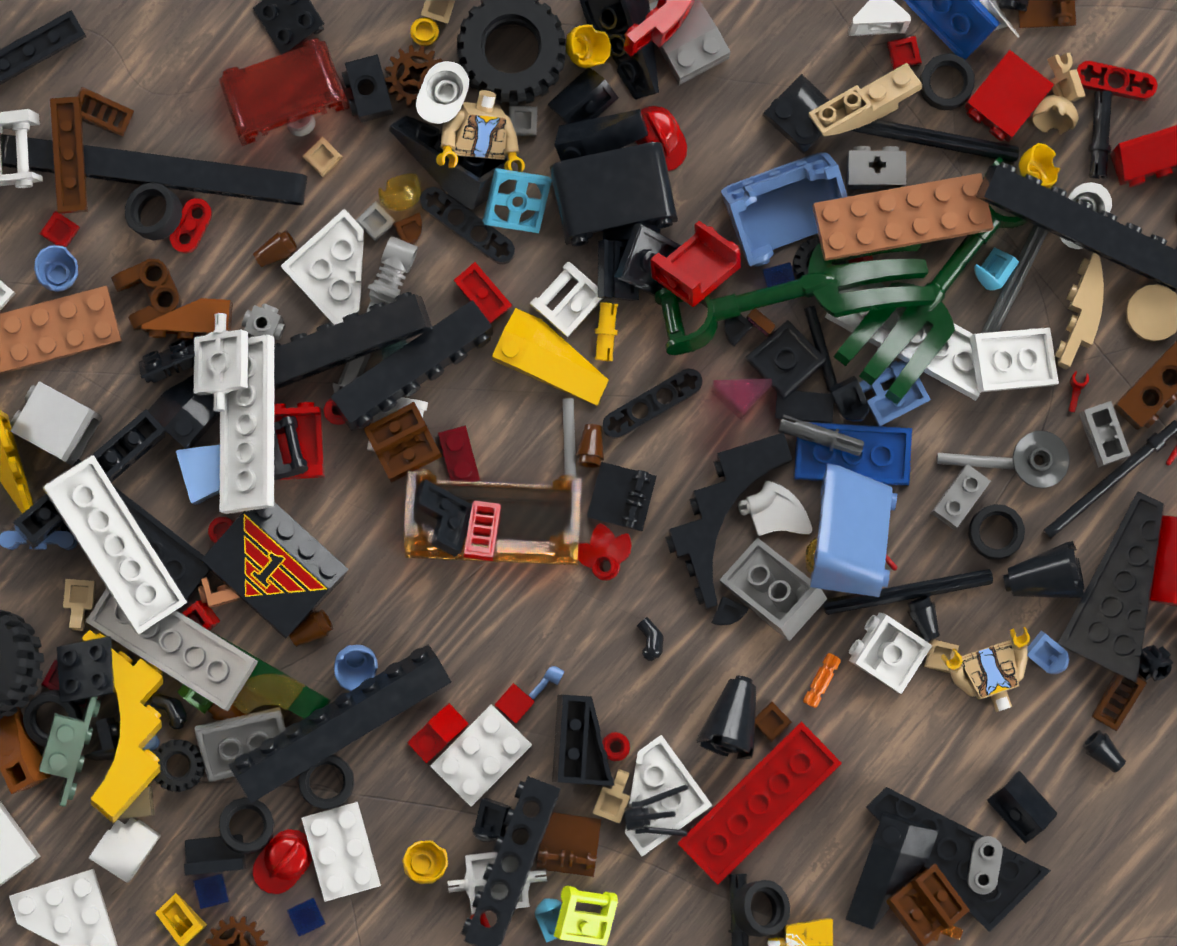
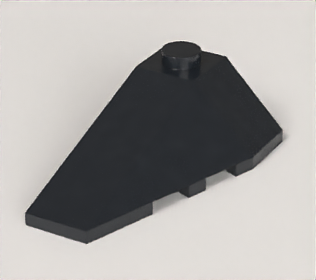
[579,0,659,100]
[389,115,512,210]
[148,375,220,449]
[845,811,939,930]

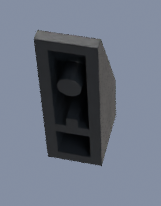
[554,109,649,161]

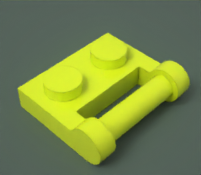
[554,886,618,946]

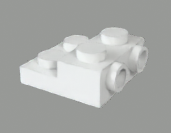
[849,612,932,694]

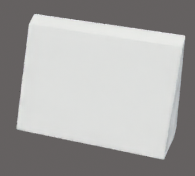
[848,0,911,36]

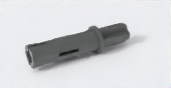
[778,414,864,456]

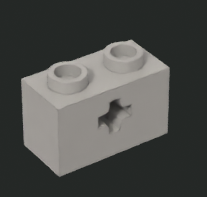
[847,146,906,190]
[1079,401,1131,468]
[931,464,991,530]

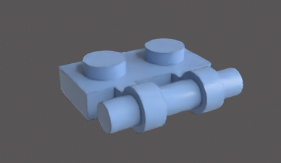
[859,360,931,427]

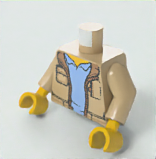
[436,90,525,172]
[941,627,1030,712]

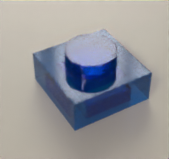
[762,262,795,287]
[194,873,230,909]
[287,898,326,937]

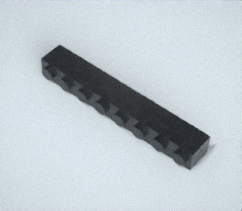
[976,162,1177,292]
[229,644,451,803]

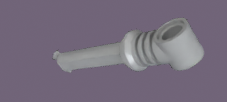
[332,236,418,393]

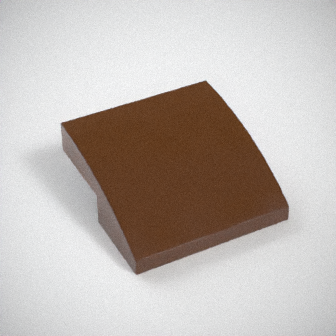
[363,402,442,483]
[886,864,970,946]

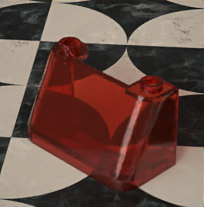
[219,38,350,146]

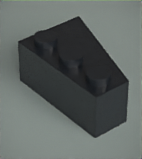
[552,695,615,786]

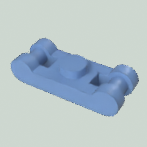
[0,531,78,550]

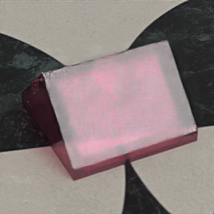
[711,379,772,420]

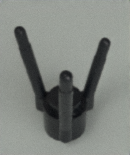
[624,785,689,836]

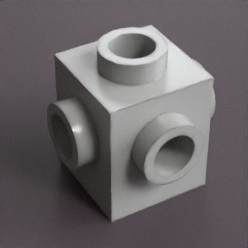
[241,303,285,343]

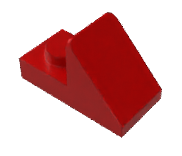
[407,703,469,764]

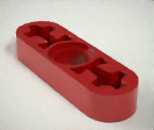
[1077,61,1158,101]

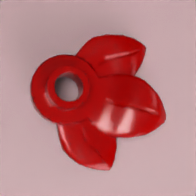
[576,523,632,581]

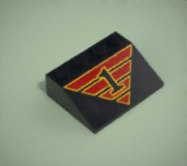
[201,502,349,639]

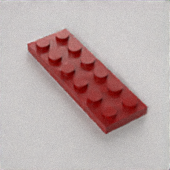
[677,721,842,885]

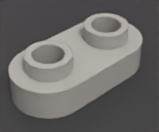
[967,836,1003,894]

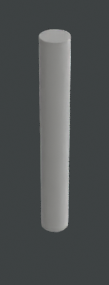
[562,398,577,485]
[937,453,1015,470]

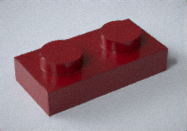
[438,425,481,489]

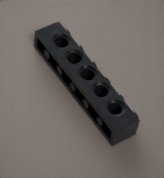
[13,409,165,549]
[461,776,561,946]

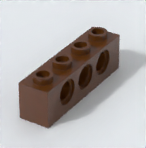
[1113,340,1177,430]

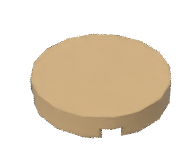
[1125,284,1177,342]

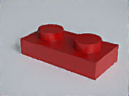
[453,262,512,324]

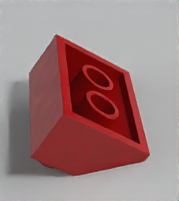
[1110,125,1177,187]
[1150,515,1177,607]

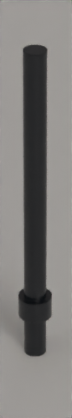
[1043,420,1177,539]

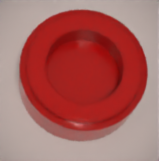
[208,517,234,543]

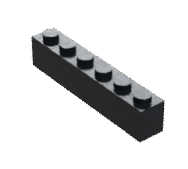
[274,292,433,390]
[330,300,493,431]

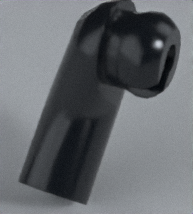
[637,617,664,661]
[151,693,187,730]

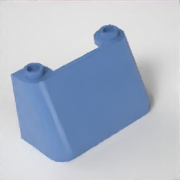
[721,152,848,266]
[810,464,897,597]

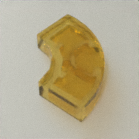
[232,674,306,715]

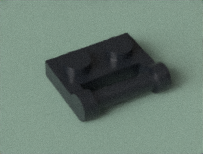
[274,416,308,481]

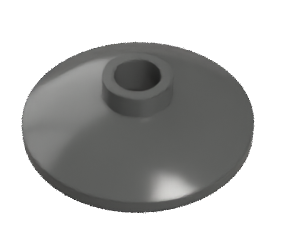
[1013,431,1070,488]

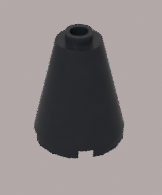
[1003,541,1085,598]
[697,675,757,759]

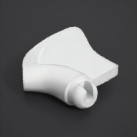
[738,480,812,536]

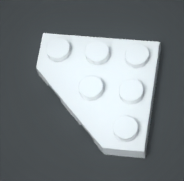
[281,209,364,325]
[625,735,712,856]
[9,869,118,946]

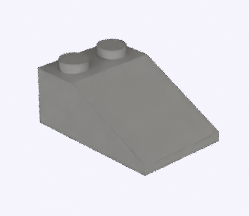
[650,0,730,85]
[720,538,827,641]

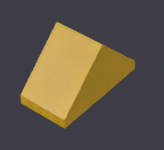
[155,893,207,946]

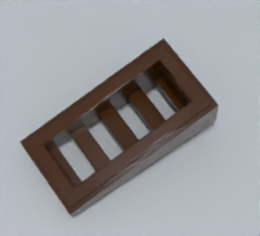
[77,87,134,137]
[1092,673,1147,731]

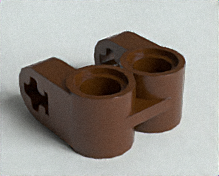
[111,259,182,331]

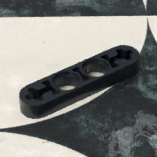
[420,187,515,264]
[603,369,702,439]

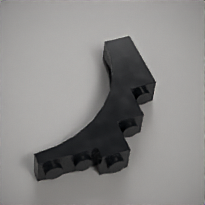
[665,432,793,609]

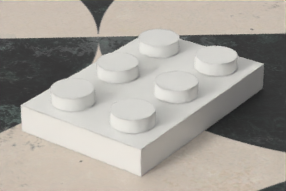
[970,328,1059,393]
[431,704,532,807]
[302,802,381,902]

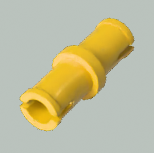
[595,302,618,361]

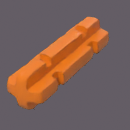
[803,653,841,708]

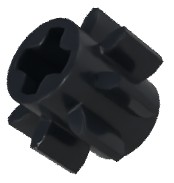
[1139,645,1173,681]

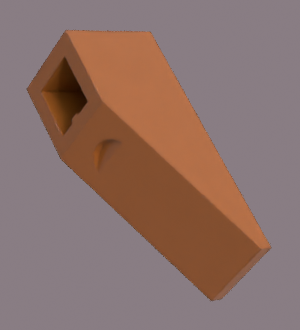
[141,298,233,340]
[0,707,51,794]

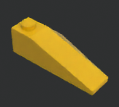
[492,308,609,406]
[0,410,33,514]

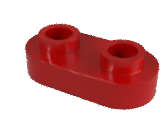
[170,198,212,254]

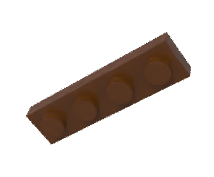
[50,96,88,214]

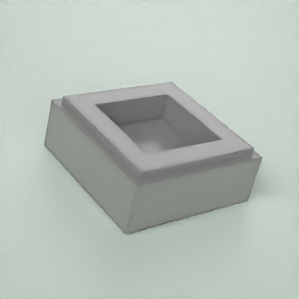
[509,106,538,137]
[355,201,396,242]

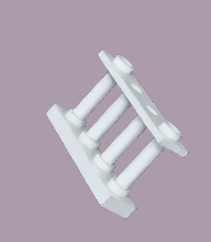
[0,109,43,188]

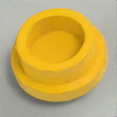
[410,17,439,46]

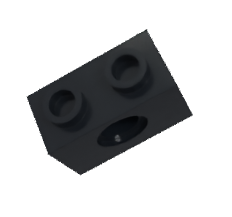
[341,54,394,123]

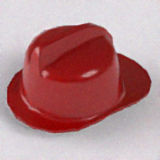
[636,106,688,171]
[253,829,313,894]

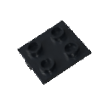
[253,0,325,56]
[139,339,195,384]
[587,462,657,531]
[57,636,115,705]

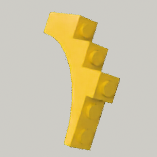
[82,630,163,824]

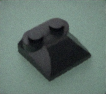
[762,74,830,154]

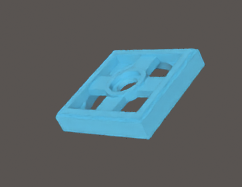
[483,168,552,233]

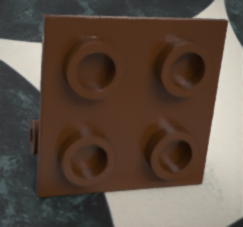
[1018,0,1076,28]
[536,812,602,877]

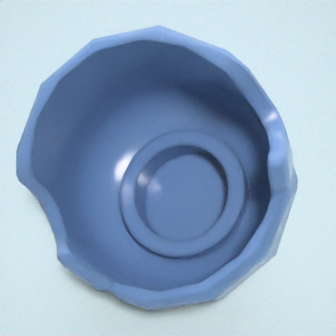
[34,245,78,292]
[334,645,378,691]

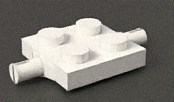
[194,313,248,412]
[447,852,547,914]

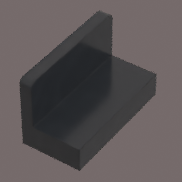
[548,67,619,124]
[987,771,1057,844]
[184,834,246,875]

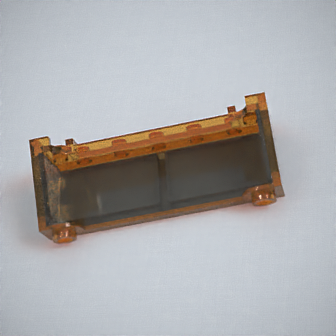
[404,469,581,565]

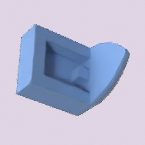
[1027,630,1069,674]

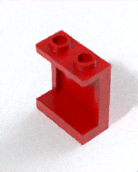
[964,50,1054,142]
[650,221,741,307]
[274,402,325,480]

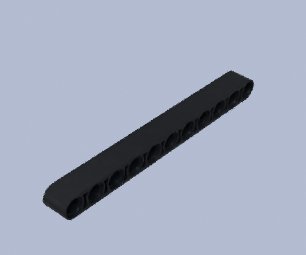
[0,135,308,205]

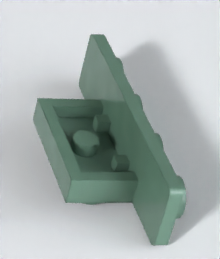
[39,696,101,807]

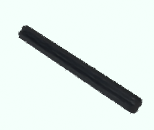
[852,119,1019,162]
[823,569,993,615]

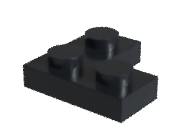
[413,479,472,557]

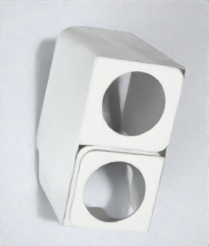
[89,818,161,883]

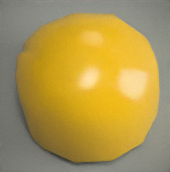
[566,24,611,68]
[1019,143,1060,188]
[402,840,448,884]

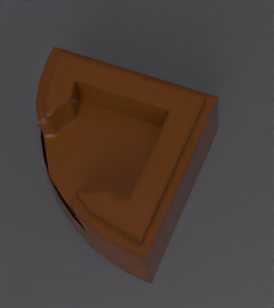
[394,212,422,245]

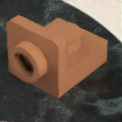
[198,577,242,608]

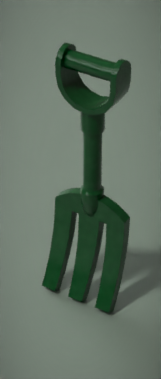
[833,157,1027,405]
[654,244,936,355]

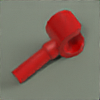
[1068,371,1089,413]

